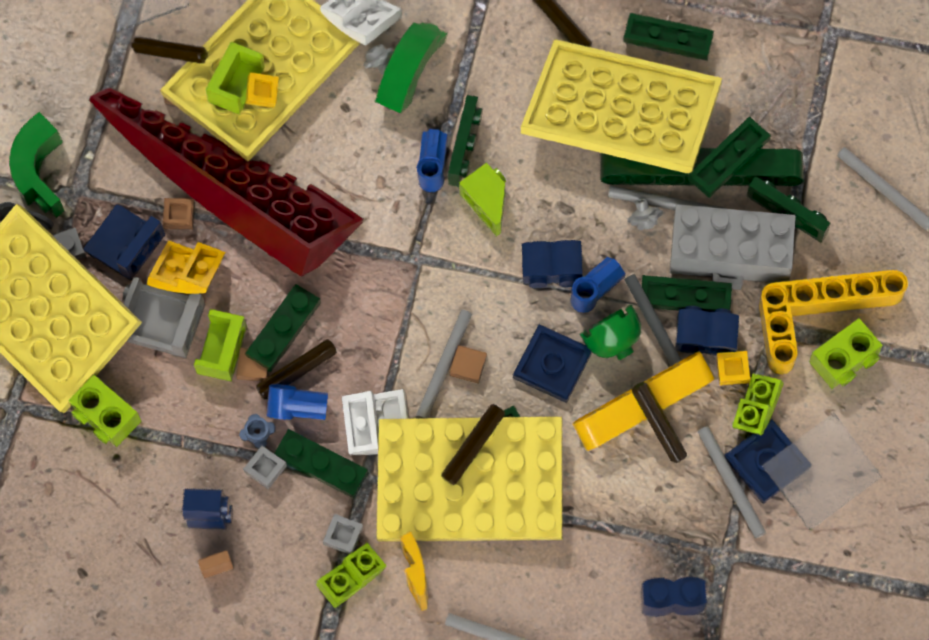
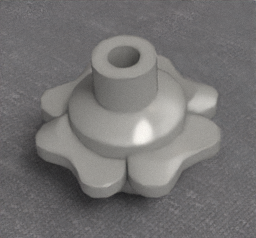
[363,44,394,75]
[627,198,663,230]

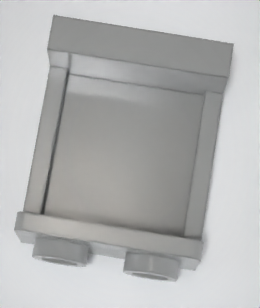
[122,276,205,358]

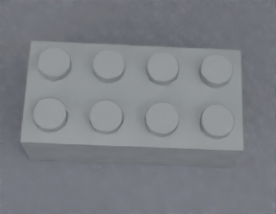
[669,204,795,283]

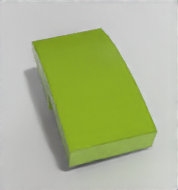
[732,373,784,435]
[316,543,387,608]

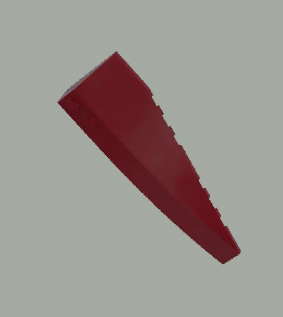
[89,88,364,277]

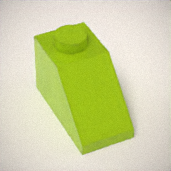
[459,162,506,236]

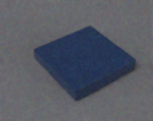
[513,324,592,403]
[725,419,811,504]

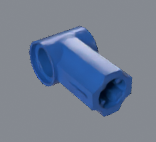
[417,129,448,192]
[570,256,626,313]
[266,384,328,420]

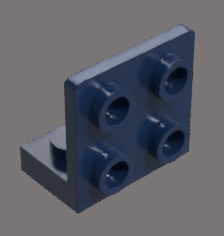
[84,204,165,281]

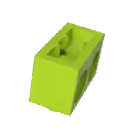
[809,318,883,389]
[68,375,142,447]

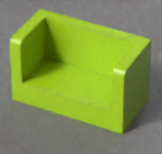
[206,42,265,115]
[194,309,247,382]

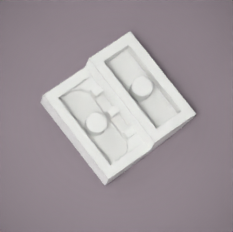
[320,0,402,45]
[342,389,409,455]

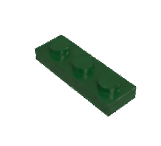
[623,12,714,61]
[448,95,483,187]
[688,116,771,198]
[746,177,831,243]
[641,275,732,312]
[245,284,321,372]
[274,429,369,499]

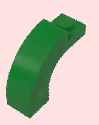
[375,22,447,114]
[9,112,65,218]

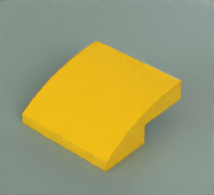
[147,240,225,294]
[400,531,428,611]

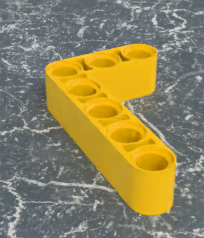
[759,270,908,375]

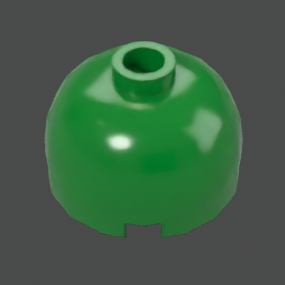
[579,305,641,360]

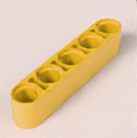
[572,352,715,451]

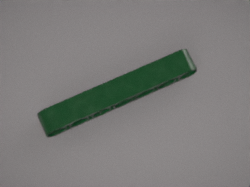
[600,148,804,186]

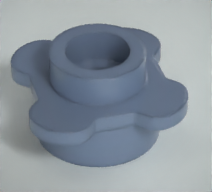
[240,414,276,449]

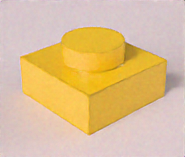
[245,72,279,108]
[716,351,750,385]

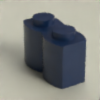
[522,240,583,289]
[675,306,739,356]
[182,488,233,530]
[641,577,707,617]

